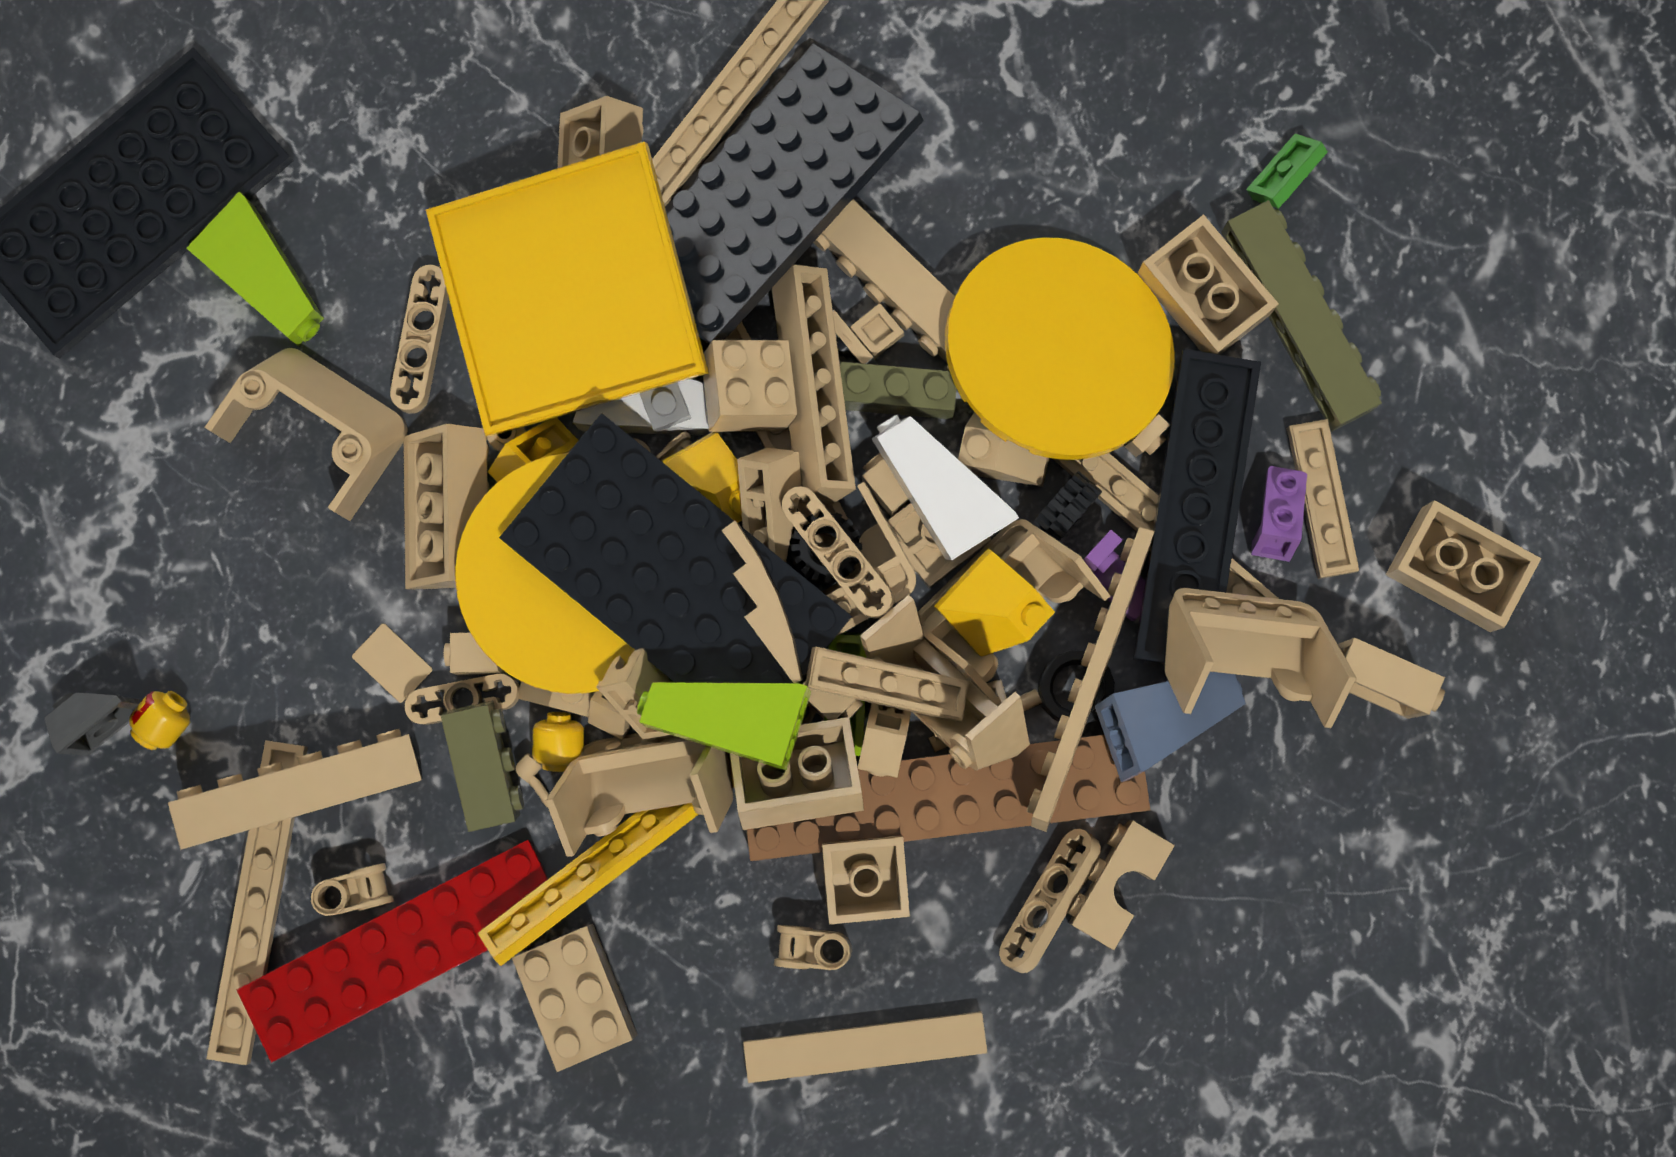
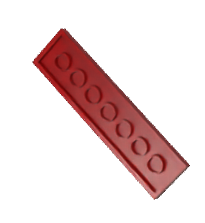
[236,840,549,1063]

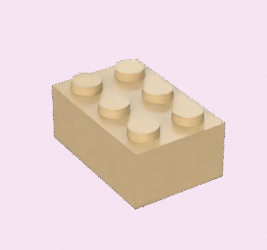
[1137,214,1279,355]
[1386,500,1541,632]
[730,717,864,830]
[512,924,638,1072]

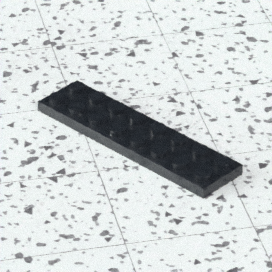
[1133,349,1261,664]

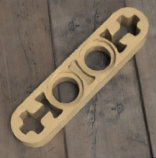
[390,265,449,414]
[782,486,894,619]
[999,829,1101,973]

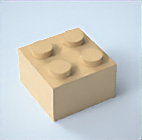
[703,340,797,432]

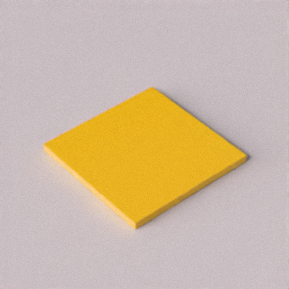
[426,141,709,436]

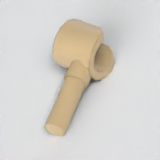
[516,753,549,808]

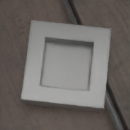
[640,383,691,433]

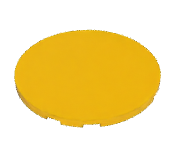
[945,238,1175,460]
[455,453,635,694]

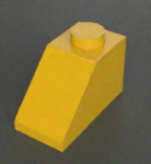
[488,417,579,482]

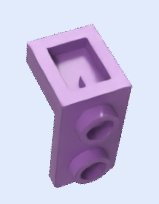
[1251,466,1307,562]
[1083,530,1145,621]

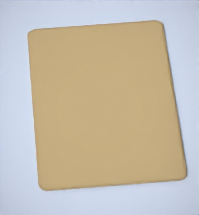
[352,624,432,703]

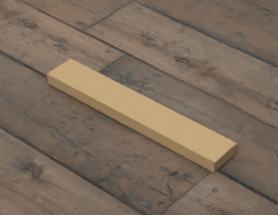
[743,1011,987,1083]

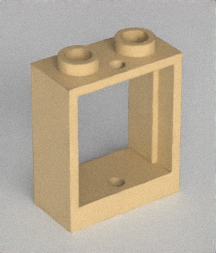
[1338,637,1445,719]

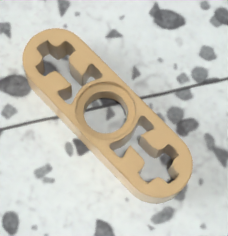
[405,674,520,725]

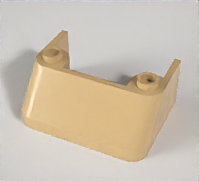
[204,348,408,521]
[822,482,916,636]
[917,519,1110,706]
[1165,588,1357,728]
[860,595,1030,770]
[545,733,733,857]

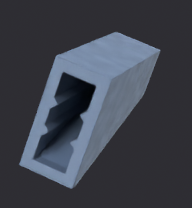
[1095,672,1246,782]

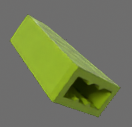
[187,192,324,346]
[637,682,811,770]

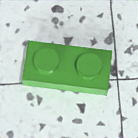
[1246,134,1328,209]

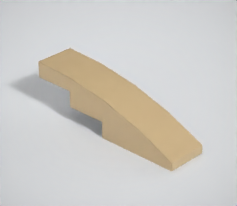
[722,521,803,683]

